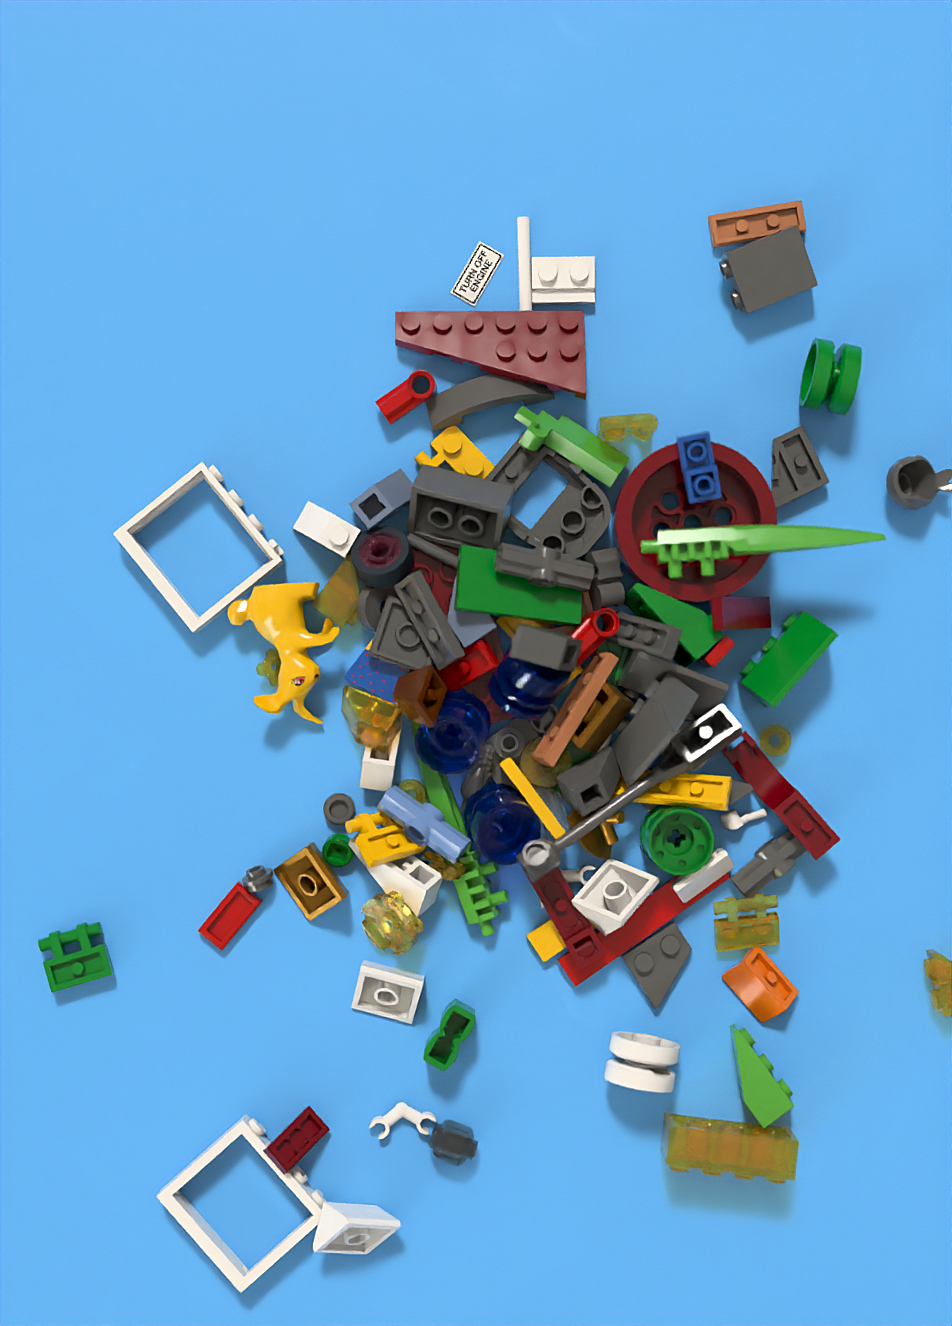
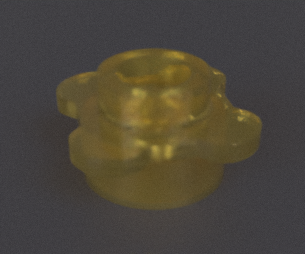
[256,649,281,686]

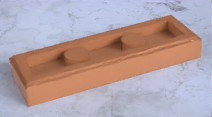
[707,200,807,249]

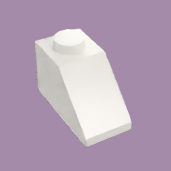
[293,501,363,560]
[360,716,403,792]

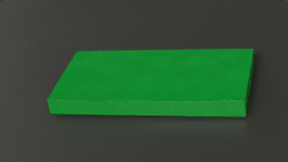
[454,545,582,627]

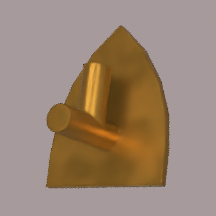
[567,802,625,860]

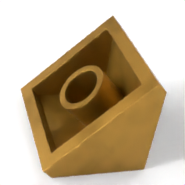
[571,680,635,753]
[273,842,349,921]

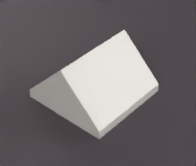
[571,858,660,936]
[351,960,425,1024]
[313,1202,401,1255]

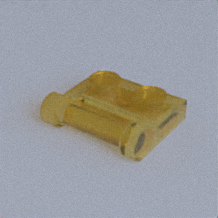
[596,413,658,443]

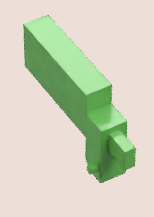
[514,405,630,487]

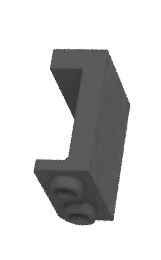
[719,225,818,314]

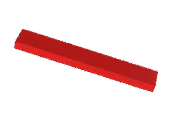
[557,872,730,986]

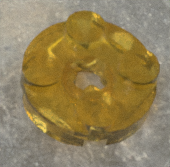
[361,891,423,955]

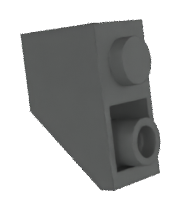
[509,624,583,671]
[555,746,622,817]

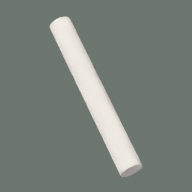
[517,217,532,311]

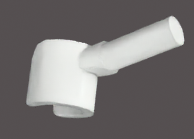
[720,809,767,830]

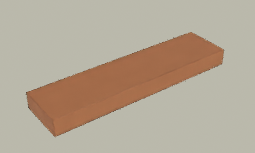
[532,651,619,767]

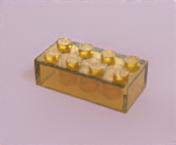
[660,1113,799,1184]

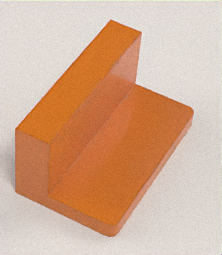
[721,944,799,1023]

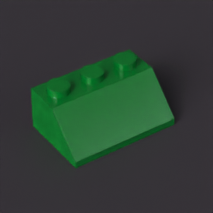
[737,611,838,708]

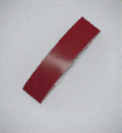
[523,866,607,969]

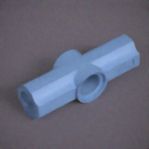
[377,785,471,864]

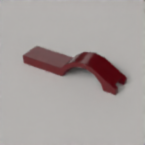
[721,731,841,861]

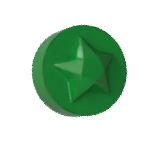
[322,833,354,867]

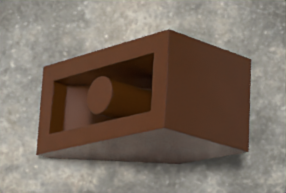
[392,664,448,728]

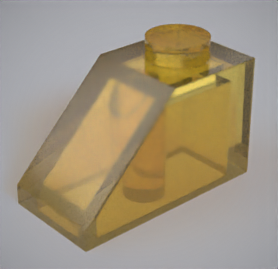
[312,554,361,628]
[341,685,403,753]

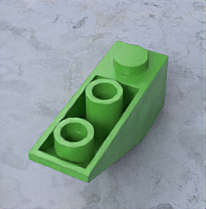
[730,1024,794,1129]

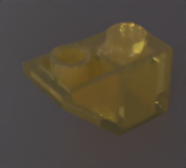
[923,949,952,1017]

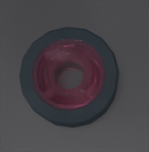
[351,526,414,588]

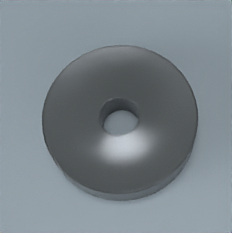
[357,585,400,631]

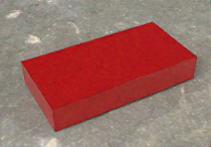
[698,635,734,668]
[198,881,263,951]

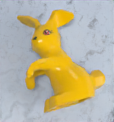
[228,582,340,724]

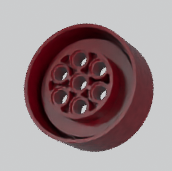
[611,442,777,604]

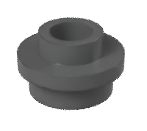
[493,727,525,759]
[242,865,273,892]

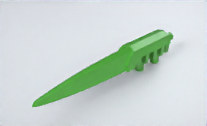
[641,525,886,578]
[411,720,510,937]

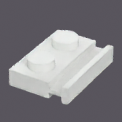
[531,256,595,305]

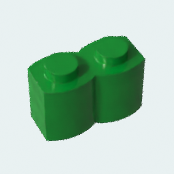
[423,999,475,1071]

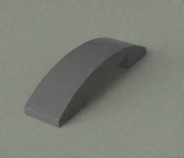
[425,373,555,431]

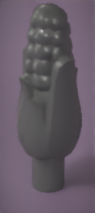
[460,744,495,814]

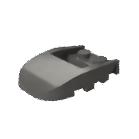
[485,433,611,559]

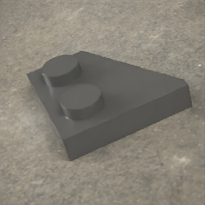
[771,426,829,508]
[621,921,692,1008]

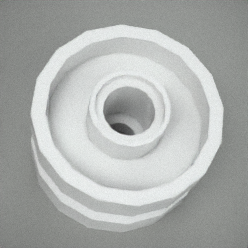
[604,1031,681,1093]

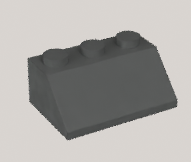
[407,464,515,550]
[616,650,729,722]
[611,673,699,787]

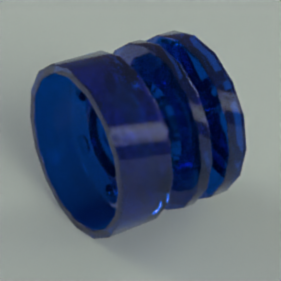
[488,644,572,721]
[414,690,492,774]
[463,783,541,865]

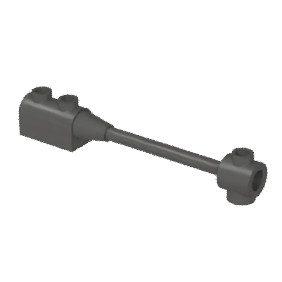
[515,703,742,883]

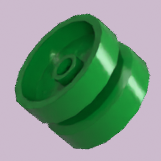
[799,338,862,415]

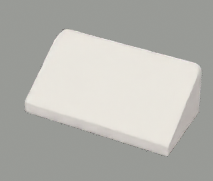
[671,848,734,903]

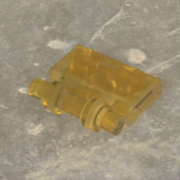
[713,893,780,952]

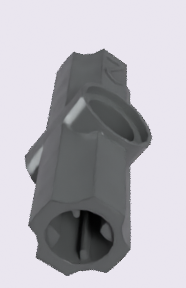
[494,543,595,592]
[730,828,807,899]

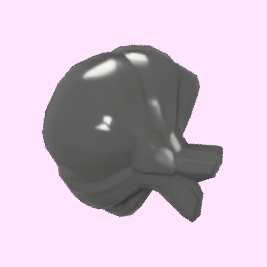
[886,455,952,510]

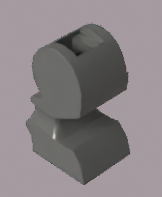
[580,547,625,610]

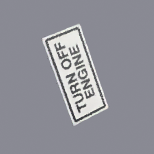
[450,242,504,307]

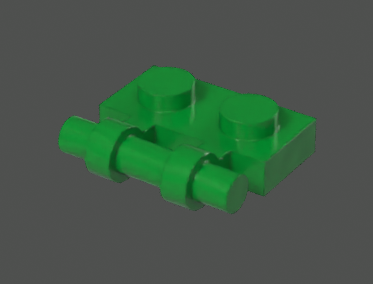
[38,922,114,993]

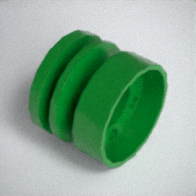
[639,805,715,876]

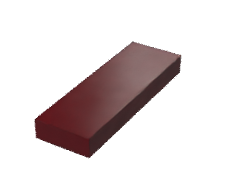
[711,597,772,630]

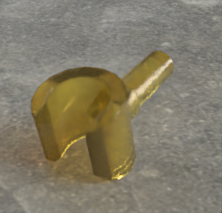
[424,850,466,881]

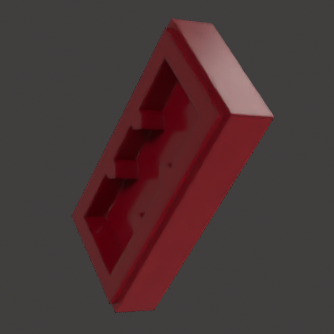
[263,1106,330,1174]

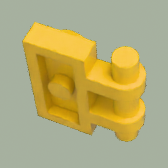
[414,425,495,479]
[345,810,426,868]

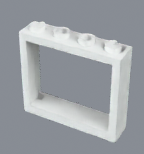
[113,462,285,633]
[156,1114,327,1293]

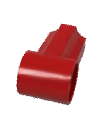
[375,370,437,425]
[569,608,620,667]

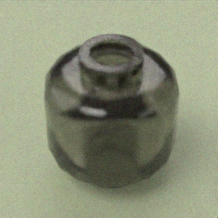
[428,1119,478,1166]

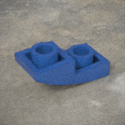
[676,431,722,503]

